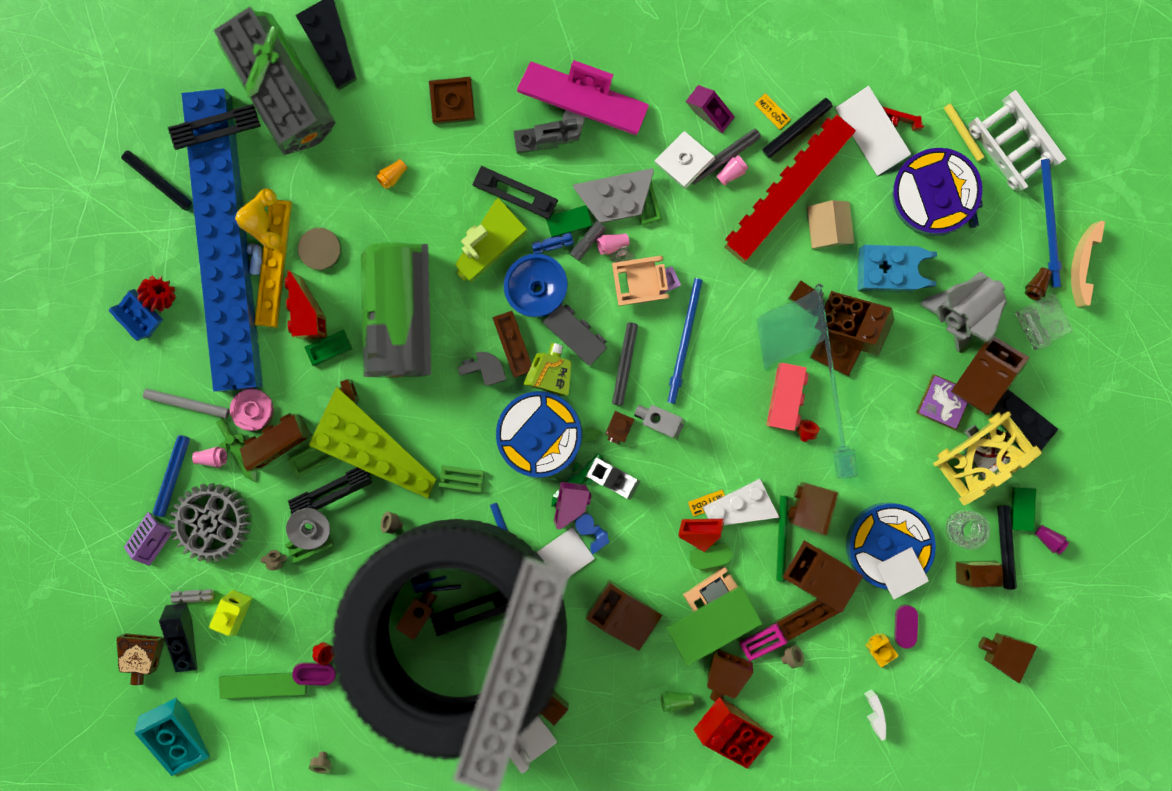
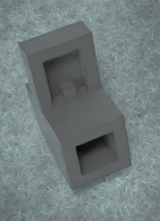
[458,352,507,386]
[587,457,640,500]

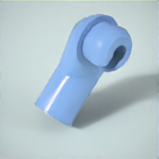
[246,243,262,275]

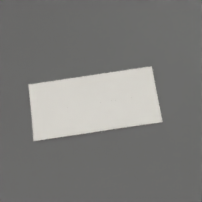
[836,86,911,176]
[537,527,594,577]

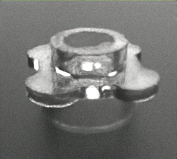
[610,245,636,262]

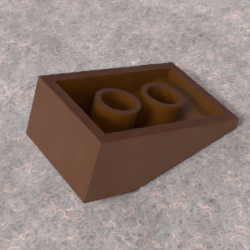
[788,482,839,536]

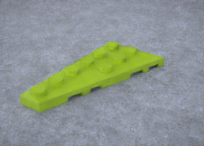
[309,386,436,498]

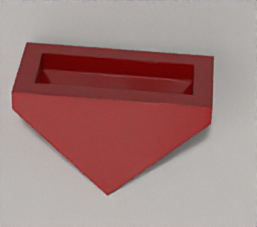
[678,519,724,552]

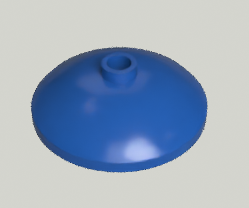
[504,254,568,317]

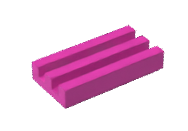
[739,623,788,661]

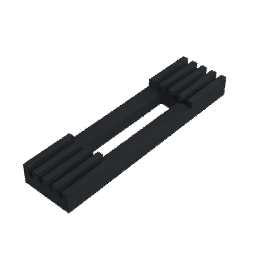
[167,104,261,150]
[472,166,558,220]
[288,467,372,515]
[430,591,510,636]

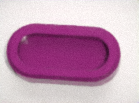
[894,605,918,649]
[292,662,336,686]

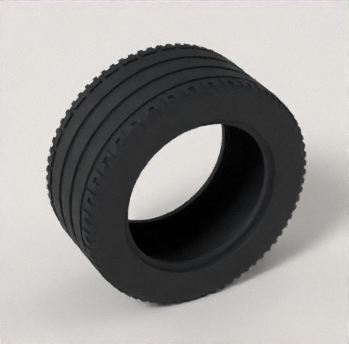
[332,519,567,760]

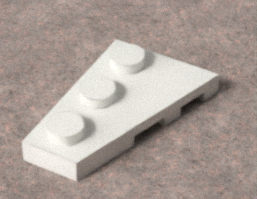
[702,479,779,525]

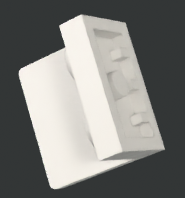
[510,716,557,774]

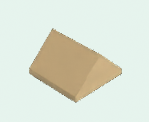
[807,200,854,249]

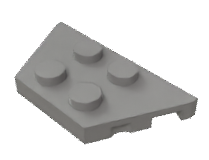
[573,168,654,223]

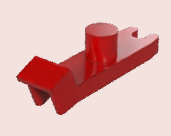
[882,106,924,131]

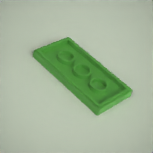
[666,585,762,666]

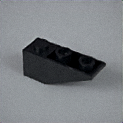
[159,603,197,672]

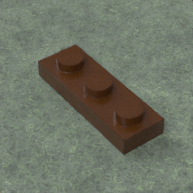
[492,311,532,378]
[775,599,840,641]

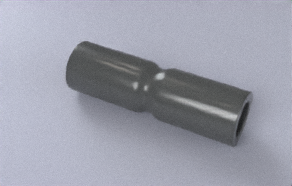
[569,221,606,261]

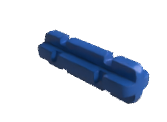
[532,233,573,254]

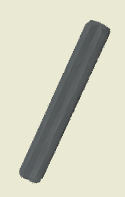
[692,129,761,185]
[612,322,638,406]

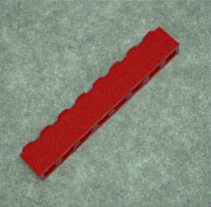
[724,114,856,263]

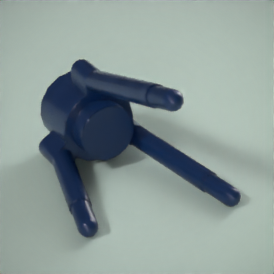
[411,570,462,594]

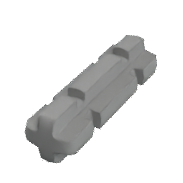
[171,589,214,604]

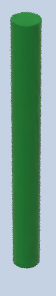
[776,496,789,582]

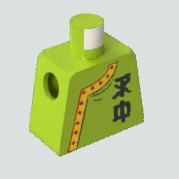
[524,343,571,396]

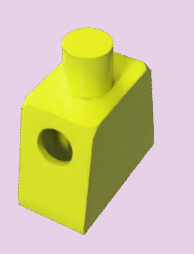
[209,590,252,636]

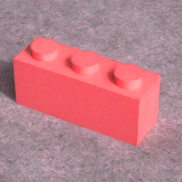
[766,363,809,431]

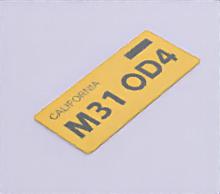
[755,93,791,130]
[688,490,725,517]

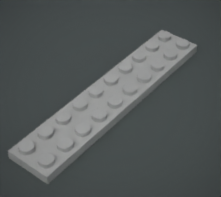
[453,557,570,791]

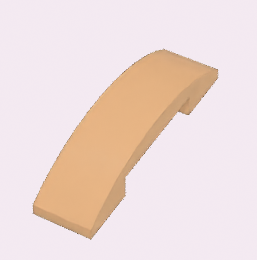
[1071,221,1105,308]

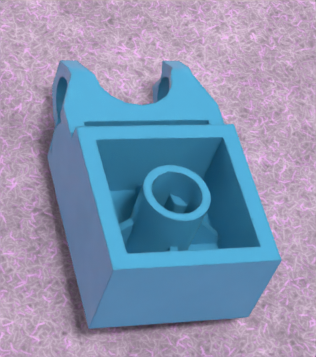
[858,245,937,292]

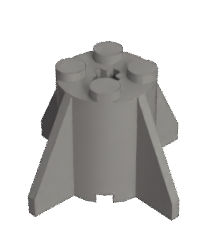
[920,272,1007,352]

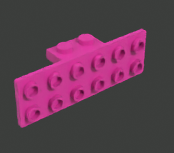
[517,60,649,135]

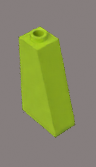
[455,198,528,283]

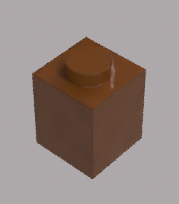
[540,691,569,726]

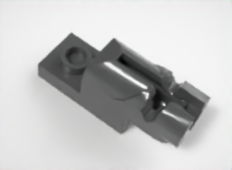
[514,118,579,154]

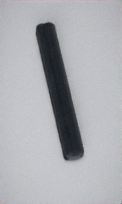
[762,98,833,158]
[121,150,192,211]
[997,505,1017,590]

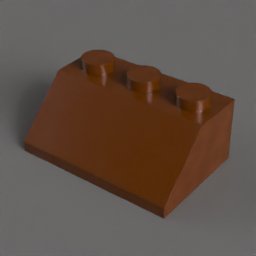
[240,413,313,472]

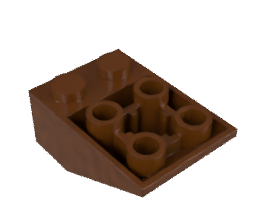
[815,291,895,356]
[951,336,1029,416]
[782,540,863,613]
[586,579,663,651]

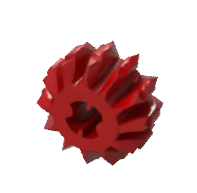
[137,275,176,313]

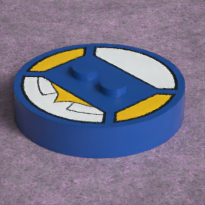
[496,391,583,477]
[846,503,936,589]

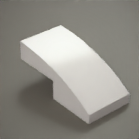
[864,690,886,741]

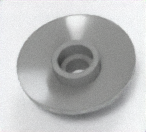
[286,508,330,549]

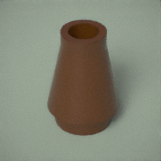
[1025,267,1052,300]

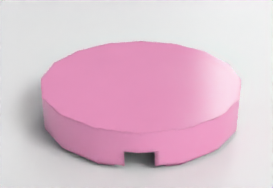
[230,389,274,431]

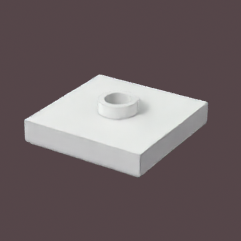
[655,131,715,189]

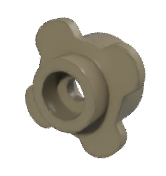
[260,550,287,570]

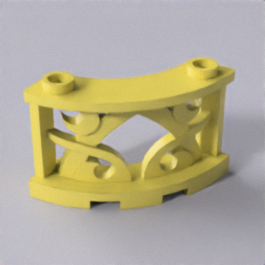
[933,411,1042,506]

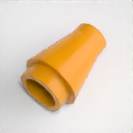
[376,159,408,190]

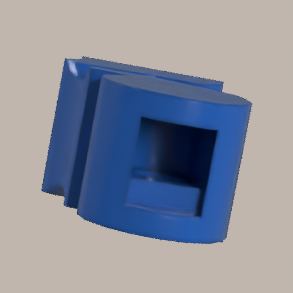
[575,513,610,555]

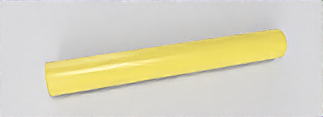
[944,103,984,161]

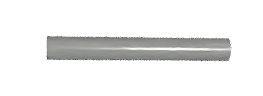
[143,388,230,419]

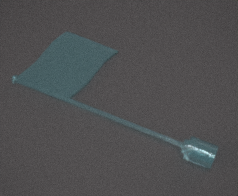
[757,284,858,478]

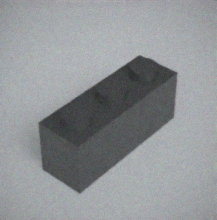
[543,304,607,367]

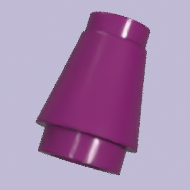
[1034,525,1069,555]

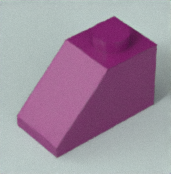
[685,85,735,133]
[553,482,591,530]

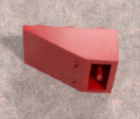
[285,271,327,339]
[693,697,774,769]

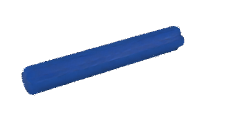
[152,435,190,517]

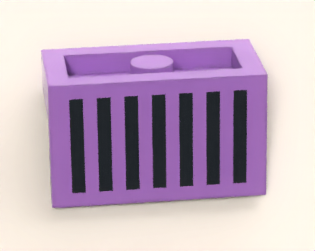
[124,512,173,566]

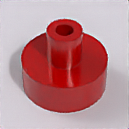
[796,420,820,442]
[312,642,335,666]

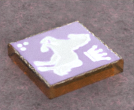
[916,374,968,430]

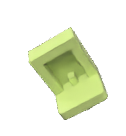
[461,224,488,260]

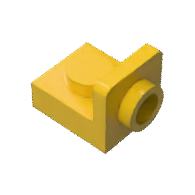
[865,633,899,668]

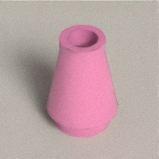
[716,155,749,186]
[597,233,630,256]
[192,446,227,468]

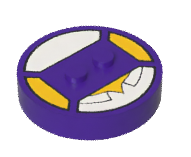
[892,148,982,236]

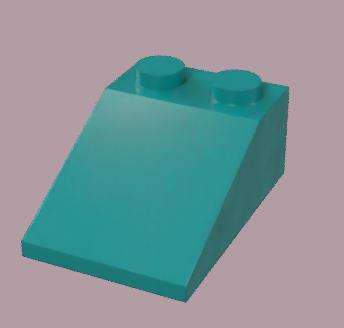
[134,698,209,776]

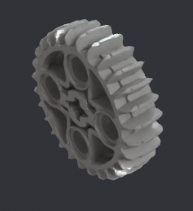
[169,483,252,563]

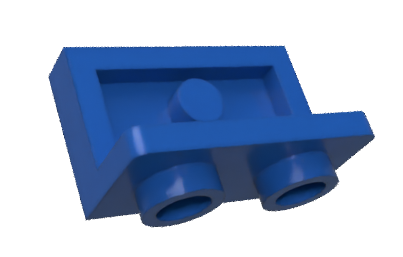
[109,289,163,341]

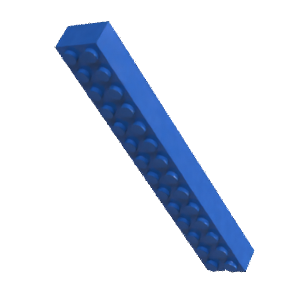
[181,88,263,392]

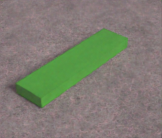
[219,672,307,699]

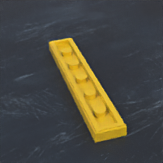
[254,200,292,328]

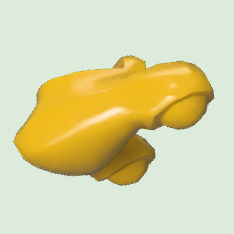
[235,188,282,250]

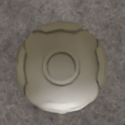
[298,228,341,270]

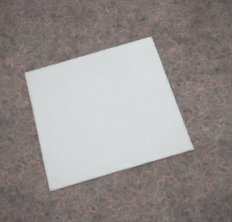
[876,547,929,599]

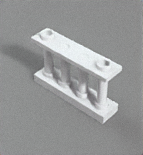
[968,90,1066,193]

